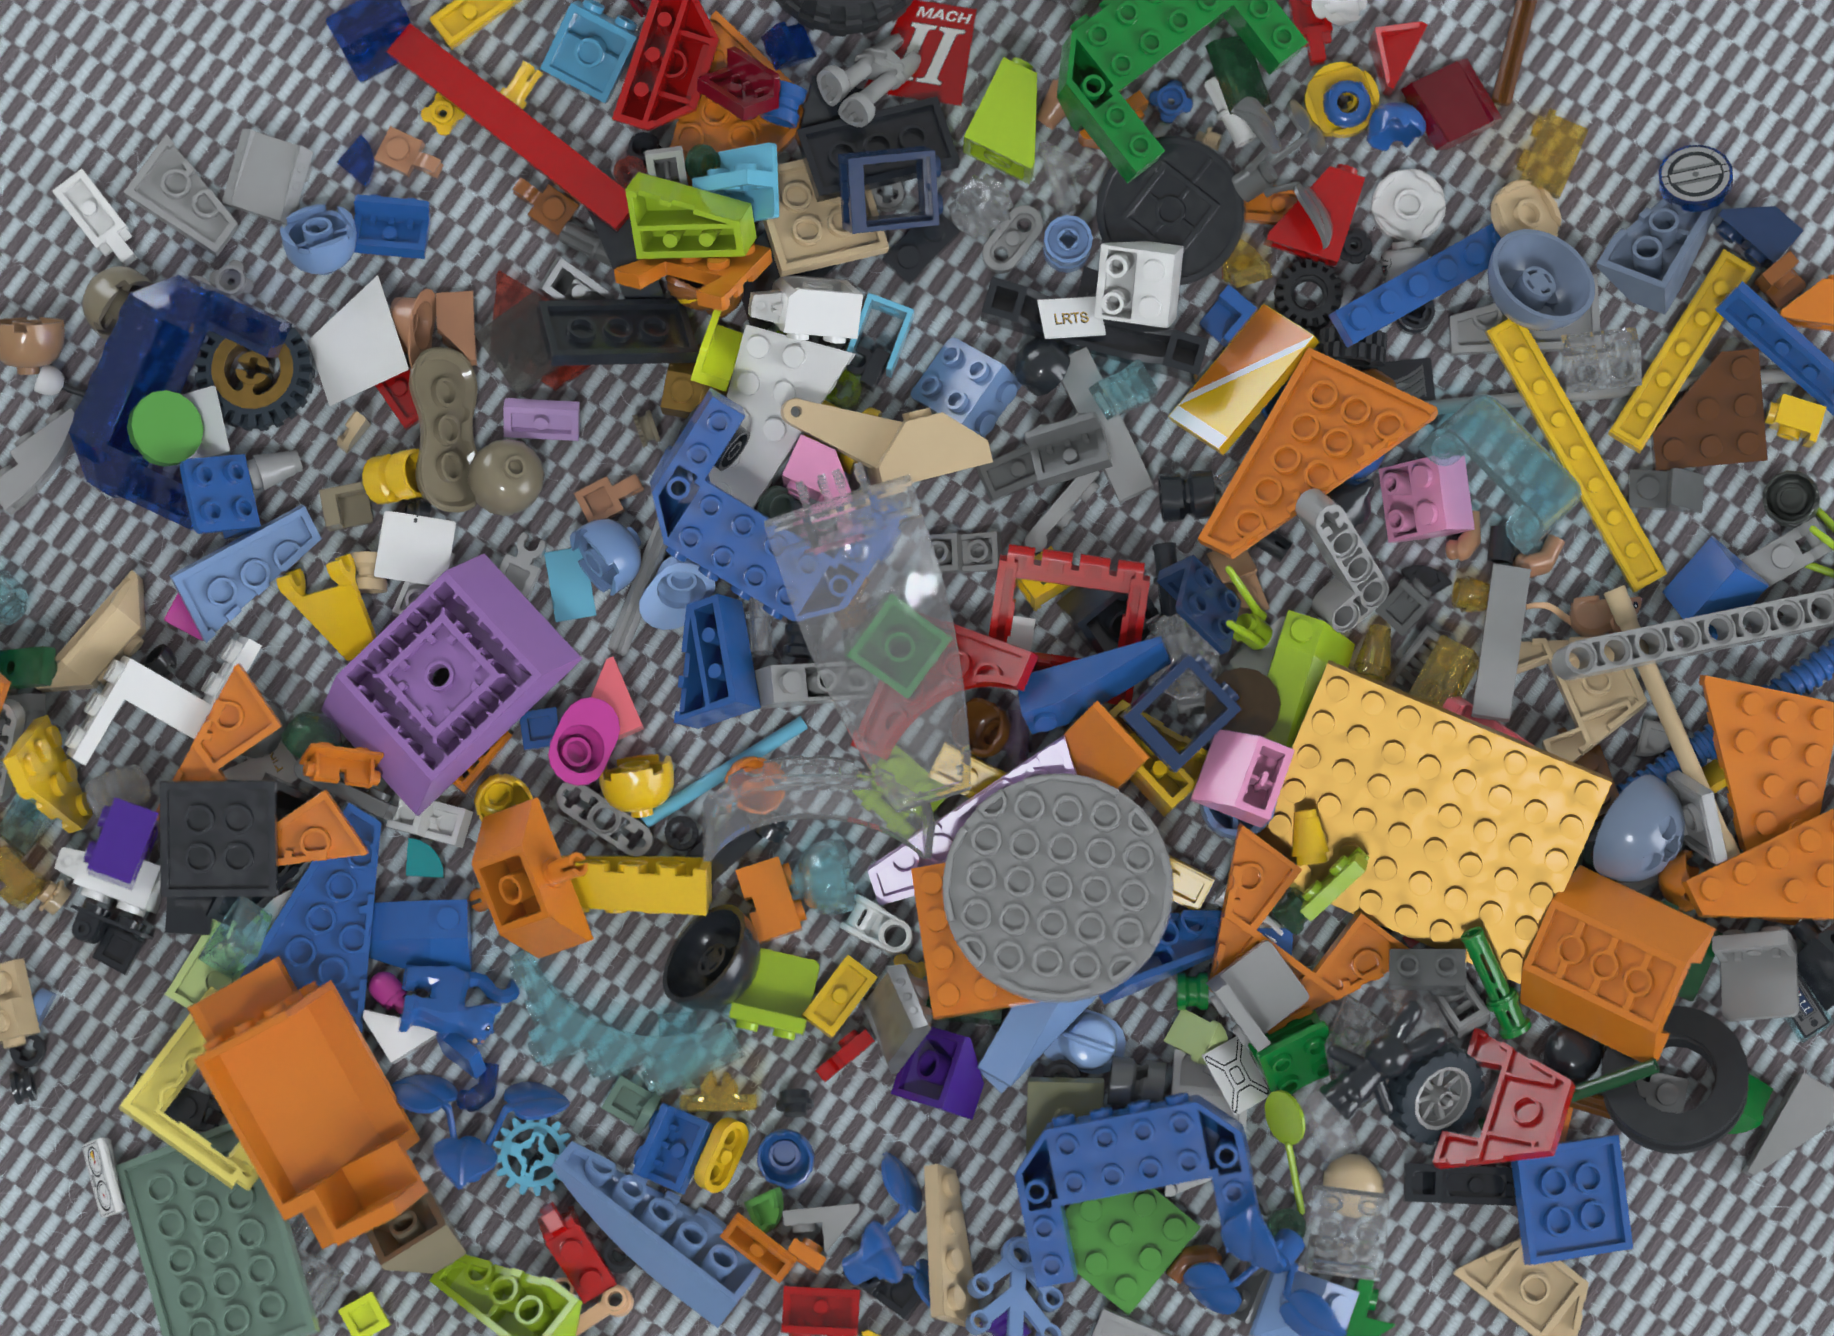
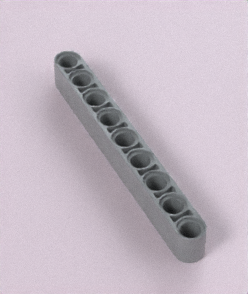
[1552,588,1834,680]

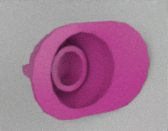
[548,697,620,786]

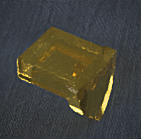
[1222,239,1272,288]

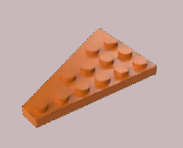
[1197,347,1439,560]
[1699,675,1834,926]

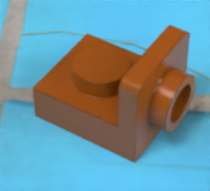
[1754,251,1806,309]

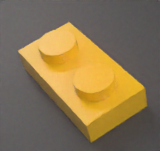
[801,954,878,1039]

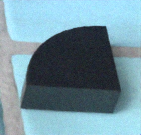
[1400,565,1453,597]

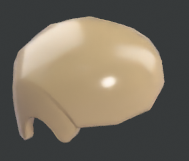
[1323,1154,1384,1216]

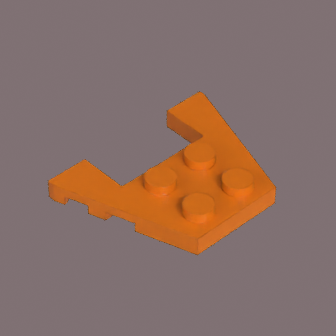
[614,243,773,312]

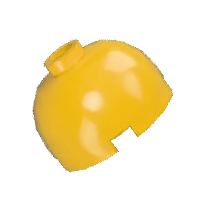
[599,754,674,818]

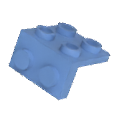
[911,337,1022,438]

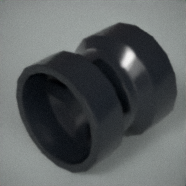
[1395,300,1435,335]

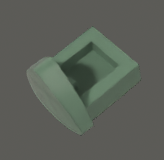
[601,1075,663,1135]

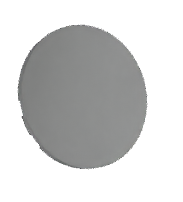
[943,773,1173,1003]

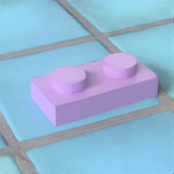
[503,398,580,441]

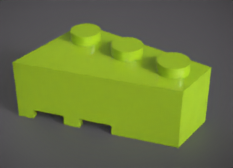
[625,172,757,259]

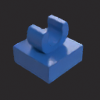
[520,707,559,751]

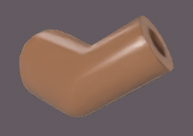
[1446,511,1481,561]
[1513,534,1565,578]

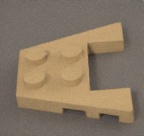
[1516,636,1647,762]

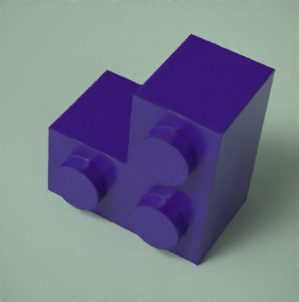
[83,797,160,891]

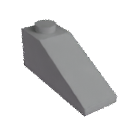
[1741,1073,1834,1176]

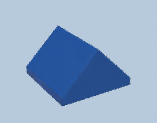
[1662,536,1769,640]

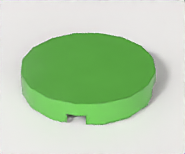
[127,390,204,467]

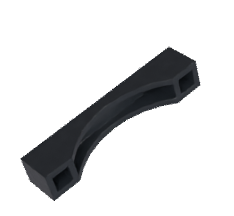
[980,276,1209,384]

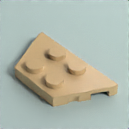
[1452,1238,1589,1336]

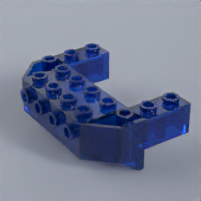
[68,275,292,529]

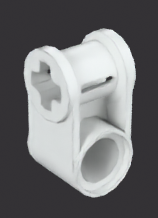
[839,894,913,955]

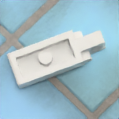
[52,168,137,267]

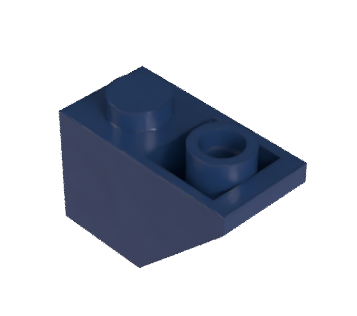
[1712,206,1804,269]

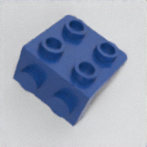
[180,454,261,539]

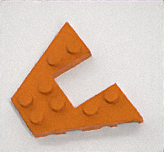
[155,663,369,866]
[1208,823,1410,1034]

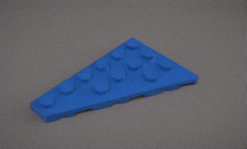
[240,803,381,1034]

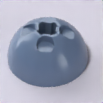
[1487,229,1595,331]
[1593,775,1685,882]

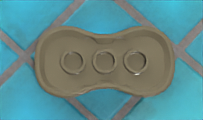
[409,347,478,513]

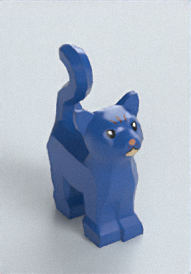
[398,964,520,1045]

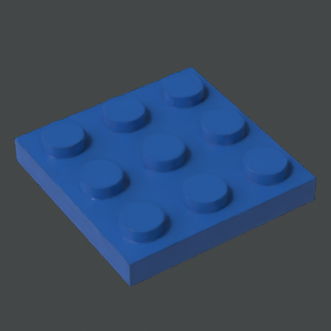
[1511,1135,1633,1265]

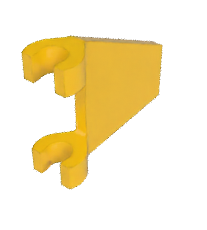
[276,553,377,661]

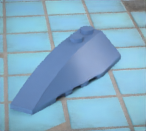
[977,996,1097,1087]
[551,1141,762,1328]

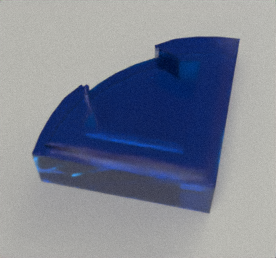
[337,135,375,188]

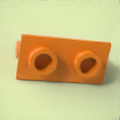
[299,742,384,789]

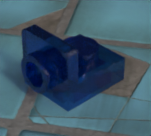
[760,21,817,71]

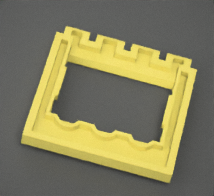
[119,986,259,1191]

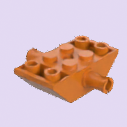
[469,797,594,959]

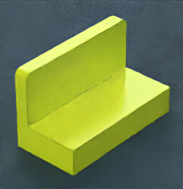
[691,309,743,392]

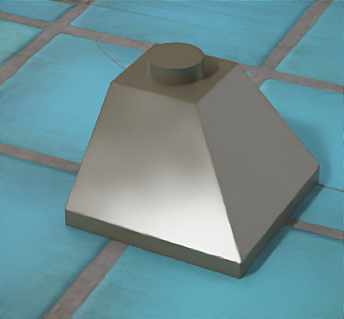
[366,1181,467,1274]

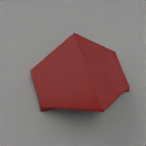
[1368,21,1428,97]

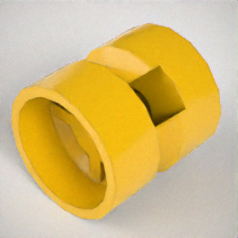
[362,448,422,505]

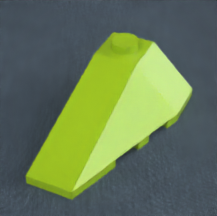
[1263,610,1355,748]
[429,1254,582,1336]

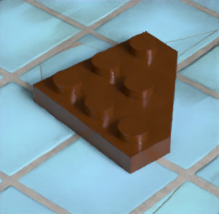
[1651,348,1768,471]

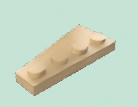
[924,1164,981,1327]

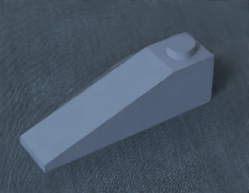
[1597,178,1731,315]

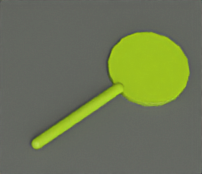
[1265,1090,1306,1215]

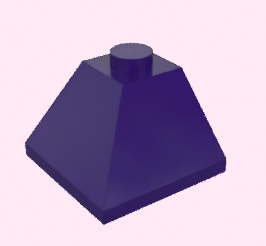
[891,1027,984,1120]

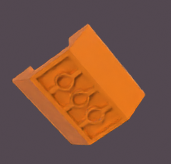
[1520,865,1716,1062]

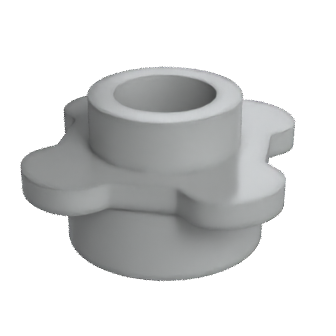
[209,260,254,304]

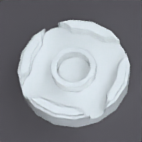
[1371,169,1446,243]

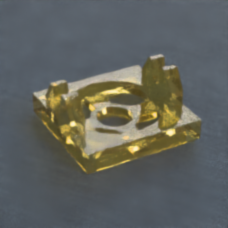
[680,1072,759,1112]

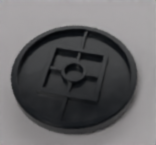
[1096,136,1246,285]

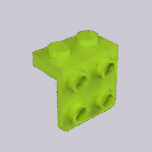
[729,948,820,1041]

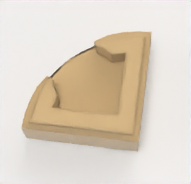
[337,411,371,453]

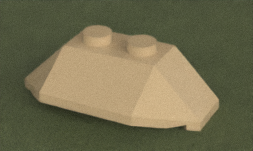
[35,570,146,692]

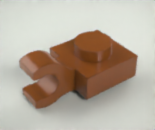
[512,177,580,238]

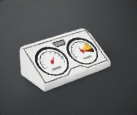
[82,1137,128,1218]

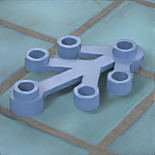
[965,1236,1064,1336]

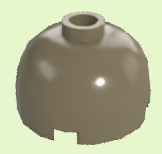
[82,266,159,343]
[467,439,545,516]

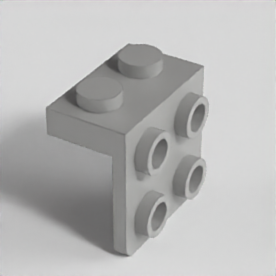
[1712,926,1799,1022]
[1206,940,1309,1052]

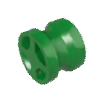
[1176,972,1209,1010]

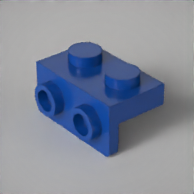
[354,194,431,259]
[633,1103,714,1195]

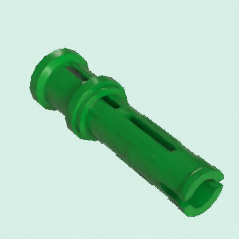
[1460,927,1532,1039]

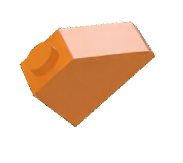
[1779,274,1834,332]

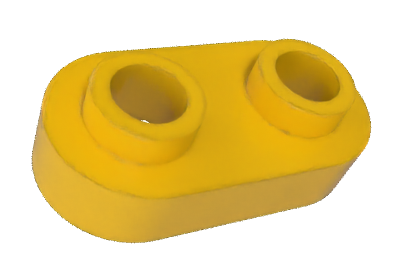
[694,1117,749,1193]

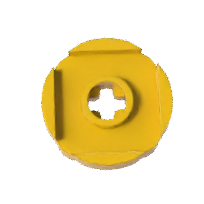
[1304,62,1379,138]

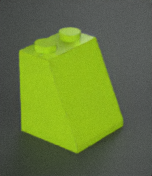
[963,57,1037,185]

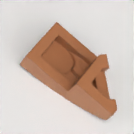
[436,291,477,366]

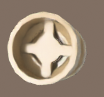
[351,551,388,594]

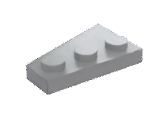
[123,134,238,257]

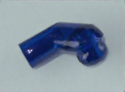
[456,1063,499,1112]

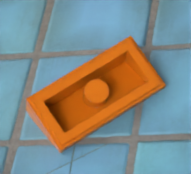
[720,1212,798,1284]

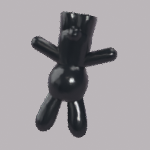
[1319,1000,1448,1120]

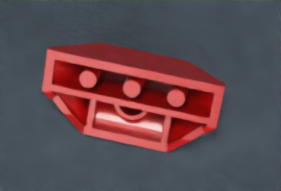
[612,0,720,131]

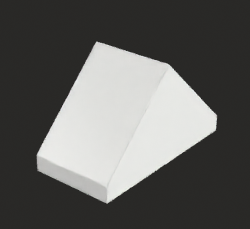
[363,1010,437,1064]

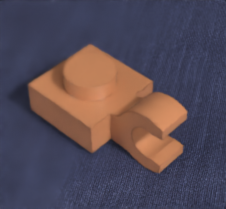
[374,126,444,178]
[574,474,644,522]

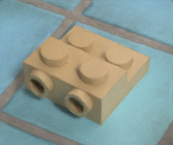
[0,958,40,1049]

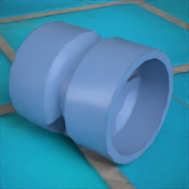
[1043,215,1093,273]

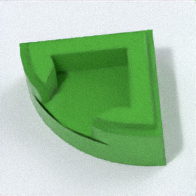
[744,1187,784,1234]

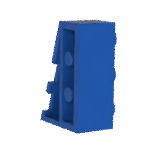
[674,594,761,729]

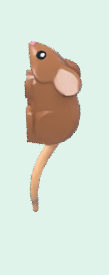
[1526,595,1642,637]

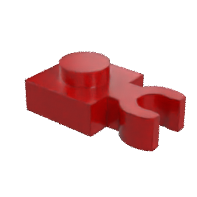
[815,1029,875,1082]

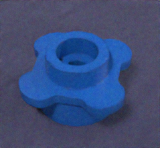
[1149,80,1193,124]

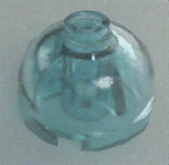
[791,839,855,915]

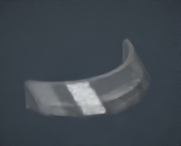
[702,755,935,862]

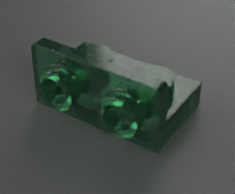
[1205,36,1271,115]

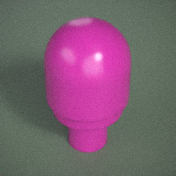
[369,971,408,1014]

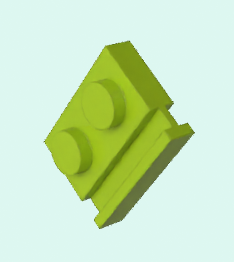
[1300,847,1370,922]

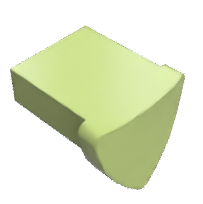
[1164,1010,1228,1065]

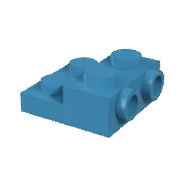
[540,0,640,103]

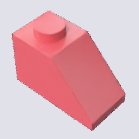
[591,656,644,741]

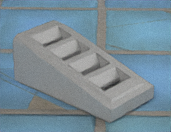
[1427,978,1490,1040]

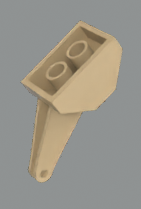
[780,398,993,490]

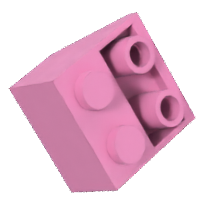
[782,434,855,518]
[1378,455,1475,543]
[1190,730,1295,828]

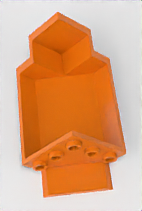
[187,956,429,1249]

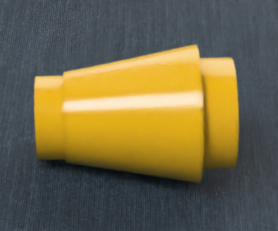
[1292,809,1330,866]

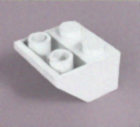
[1094,241,1184,328]

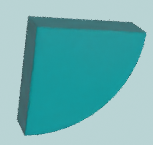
[406,838,445,878]

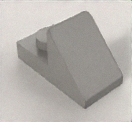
[783,1204,860,1253]

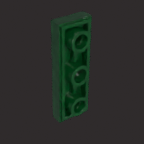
[0,646,57,690]

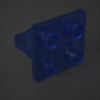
[325,0,412,83]

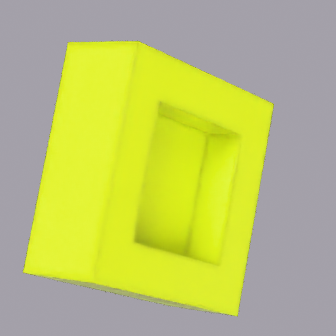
[338,1291,391,1336]

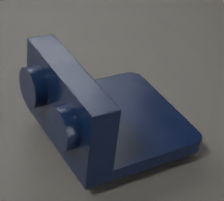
[1157,554,1241,654]

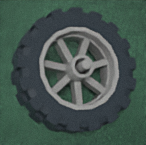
[1387,1042,1485,1145]

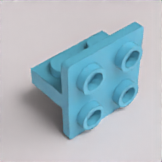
[692,143,779,222]

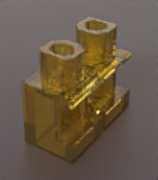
[0,845,49,910]

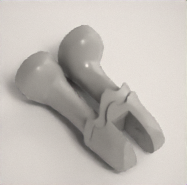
[817,34,921,127]

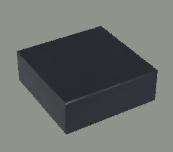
[92,924,145,976]

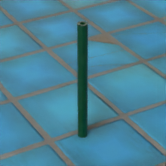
[1478,1058,1660,1131]

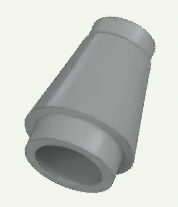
[247,450,303,491]

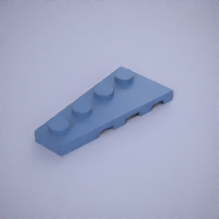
[169,504,322,643]

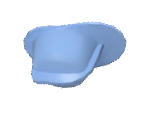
[639,556,715,630]
[1044,1009,1126,1074]

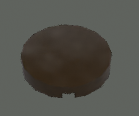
[1205,667,1281,737]

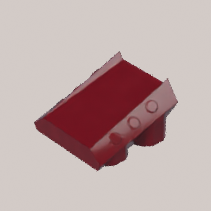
[1401,58,1503,151]

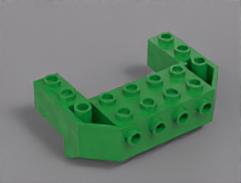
[1057,0,1308,184]

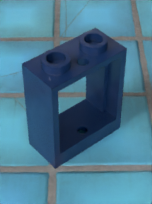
[838,146,943,234]
[1119,653,1241,773]

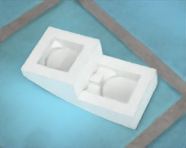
[386,793,473,848]

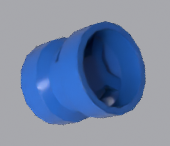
[761,80,807,128]

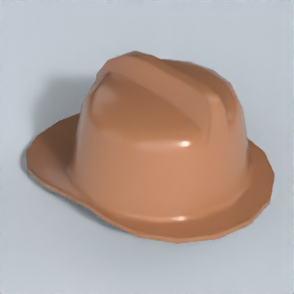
[390,288,436,368]

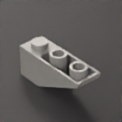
[755,661,875,709]

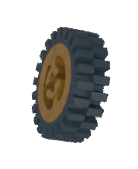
[194,311,315,431]

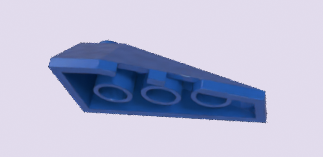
[1018,636,1172,734]
[1099,910,1222,1005]

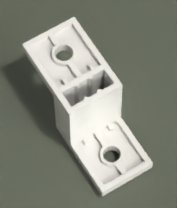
[64,636,262,766]

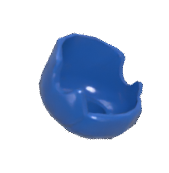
[1366,102,1426,151]
[757,1129,815,1189]

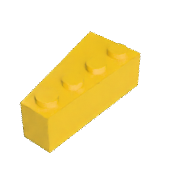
[561,855,712,916]

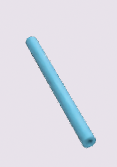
[642,716,808,828]

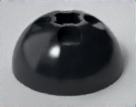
[663,904,760,1010]

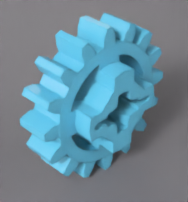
[493,1118,572,1196]

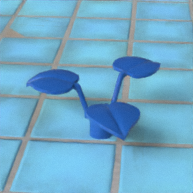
[391,1074,570,1190]
[842,1152,931,1309]
[1183,1205,1348,1336]

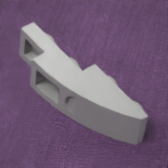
[0,408,81,515]

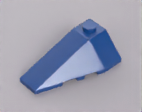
[369,899,472,972]

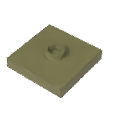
[1026,1077,1104,1153]

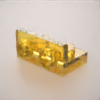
[1516,108,1589,199]
[1409,635,1479,707]

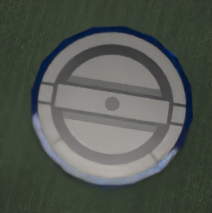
[1658,145,1733,212]

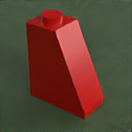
[1263,164,1366,268]

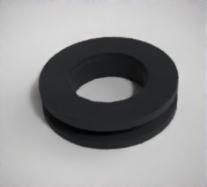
[1601,1006,1749,1154]

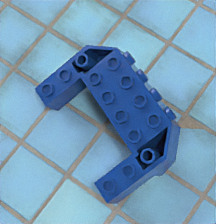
[650,388,906,621]
[1014,1092,1261,1288]

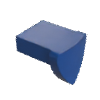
[436,1032,487,1079]

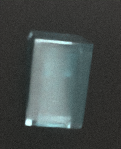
[0,793,57,856]
[198,897,273,978]

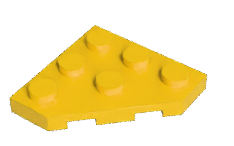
[3,715,93,834]

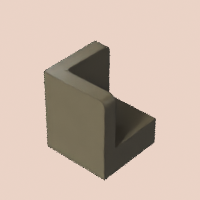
[319,482,374,532]

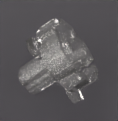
[1144,614,1227,700]

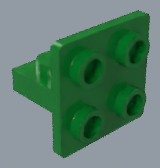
[1248,1010,1341,1094]

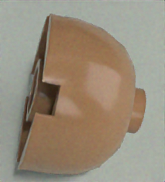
[0,317,65,375]

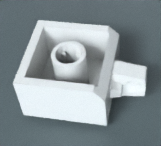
[748,275,863,344]
[54,847,162,917]

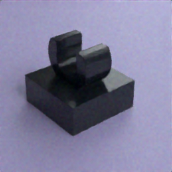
[847,346,891,393]

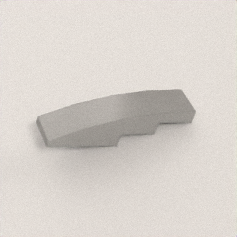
[1061,347,1154,503]
[1471,563,1531,723]

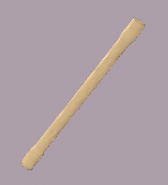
[1604,585,1740,864]

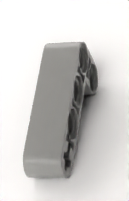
[1295,488,1389,633]

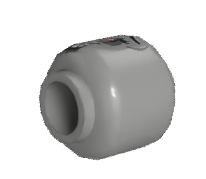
[1380,240,1429,284]

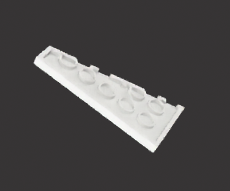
[709,324,856,508]

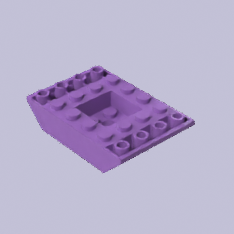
[321,554,582,816]

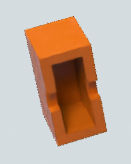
[735,856,807,944]

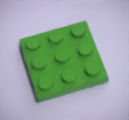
[1065,1188,1201,1316]

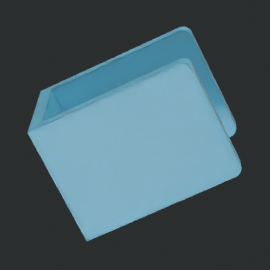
[847,293,914,378]

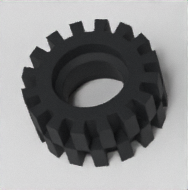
[1274,260,1343,331]
[1318,326,1388,369]

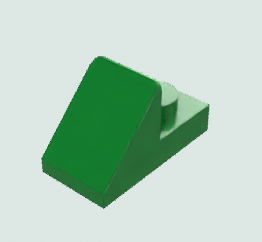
[1345,1276,1396,1336]

